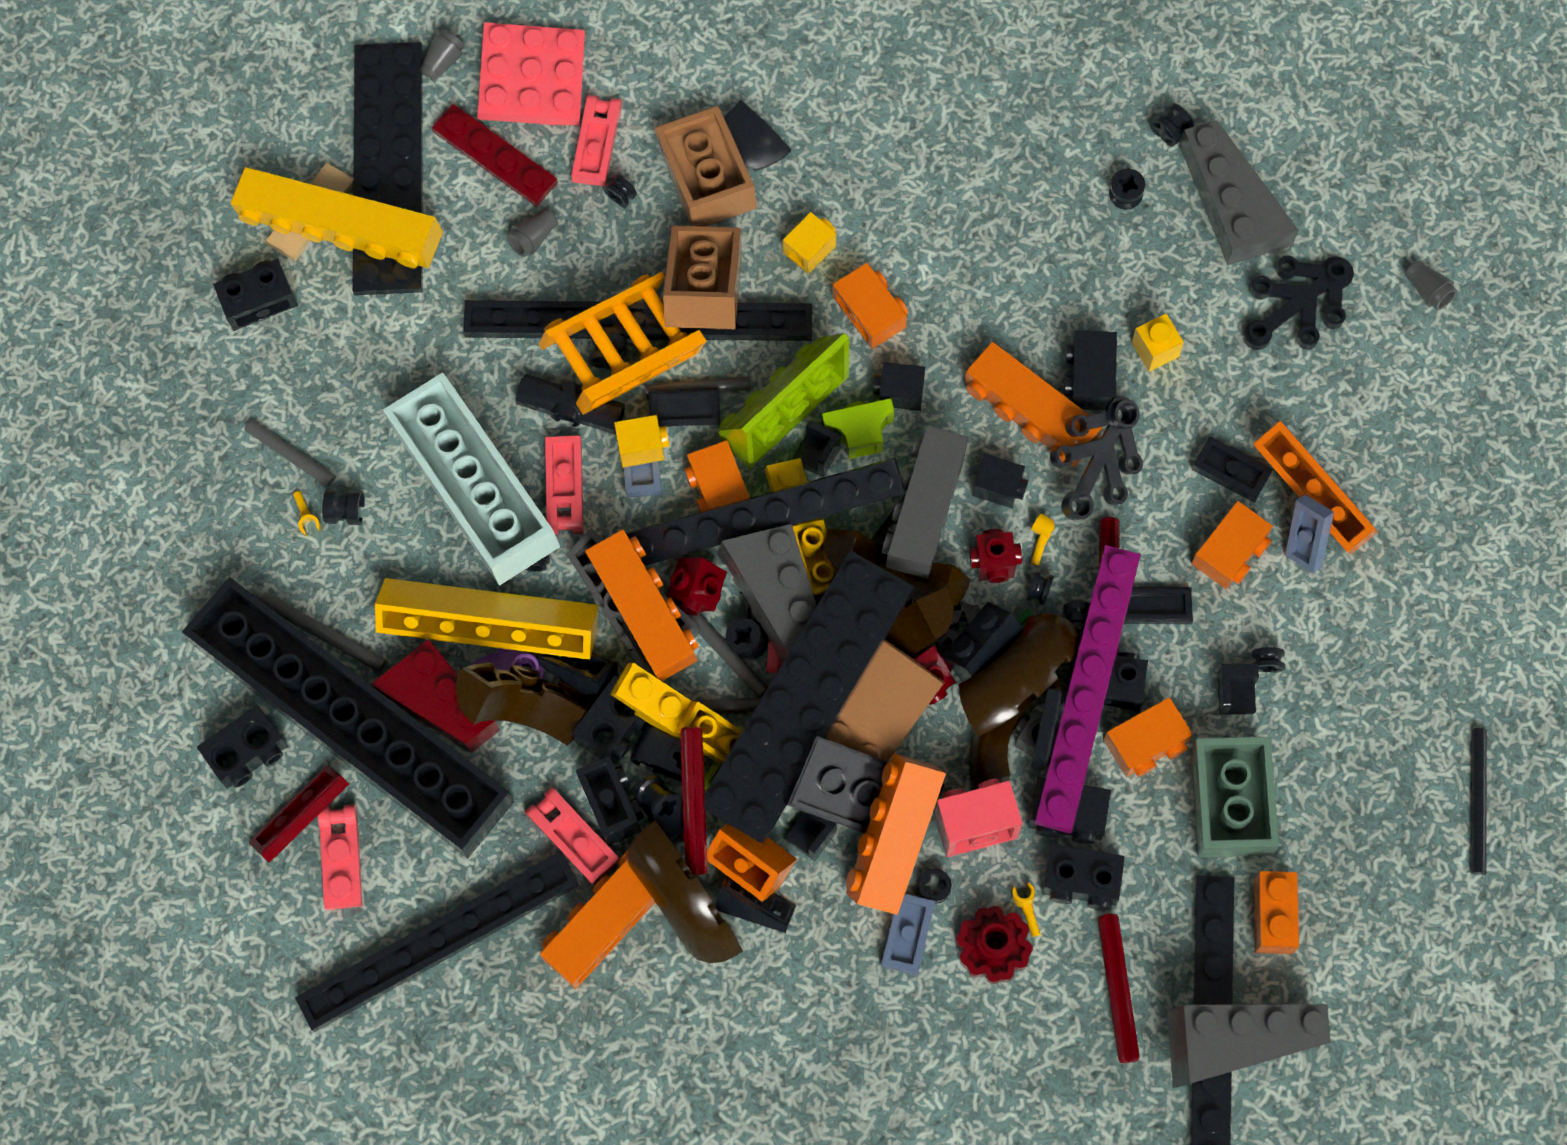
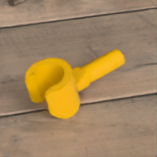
[293,491,321,537]
[1030,514,1055,566]
[1012,882,1041,937]

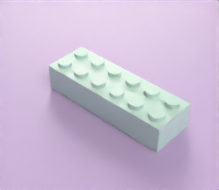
[383,372,560,586]

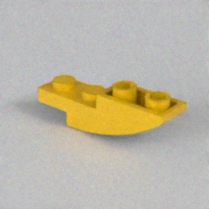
[765,458,838,596]
[610,663,742,764]

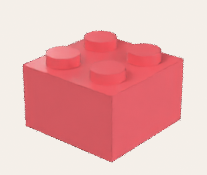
[935,779,1023,857]

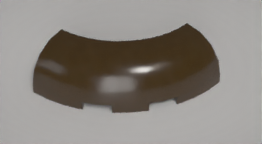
[824,529,970,606]
[885,587,954,657]
[959,613,1082,736]
[456,663,595,746]
[969,672,1061,790]
[627,821,743,963]

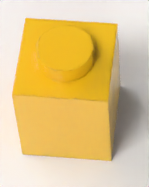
[783,212,836,274]
[1132,313,1184,372]
[614,415,670,468]

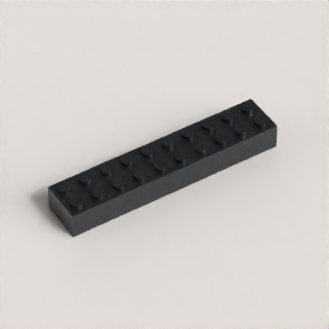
[182,577,514,859]

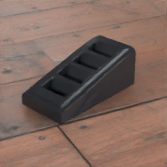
[537,652,618,701]
[715,875,796,933]

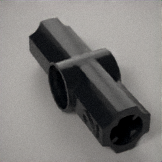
[515,374,625,435]

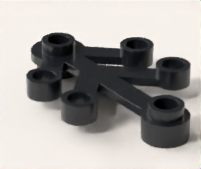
[1243,255,1354,350]
[1050,397,1143,520]

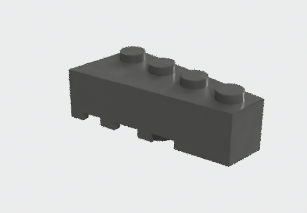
[1180,120,1298,266]
[882,425,968,579]
[717,524,817,663]
[567,528,700,678]
[1167,1004,1331,1088]

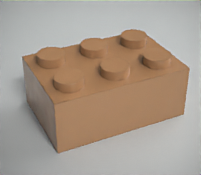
[663,226,742,329]

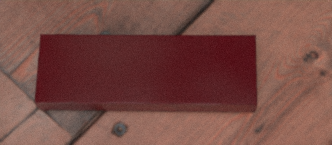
[249,765,349,863]

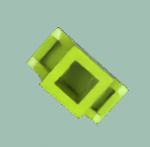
[822,398,894,459]

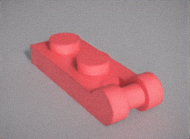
[571,95,622,186]
[545,436,584,534]
[524,787,620,886]
[318,804,363,910]

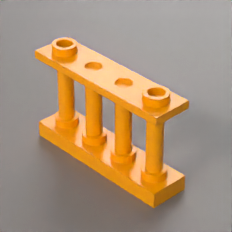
[538,272,707,415]

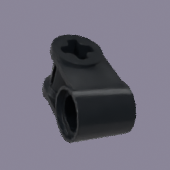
[630,726,682,782]
[634,775,684,842]

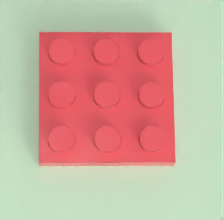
[478,22,585,125]

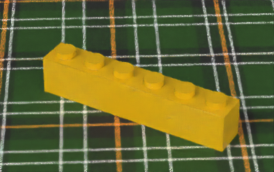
[230,167,443,268]
[375,578,598,660]

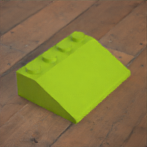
[719,333,850,470]

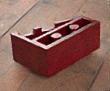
[370,639,500,753]

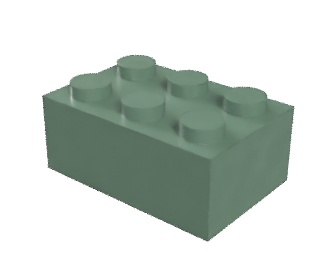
[1191,737,1279,858]

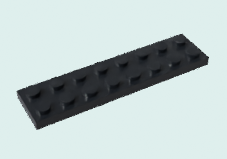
[352,42,423,296]
[704,550,915,844]

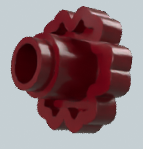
[956,906,1033,984]

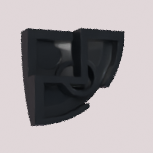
[724,100,791,171]

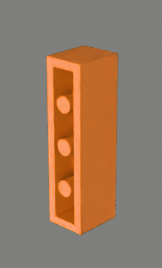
[964,341,1104,468]
[1253,421,1379,555]
[585,529,699,681]
[846,753,946,915]
[539,850,655,990]

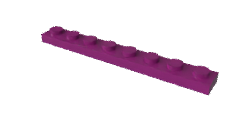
[1035,545,1141,834]

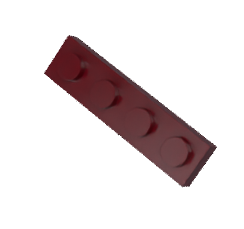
[431,104,558,207]

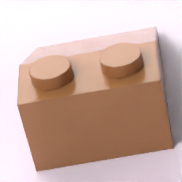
[654,106,757,227]
[827,640,944,761]

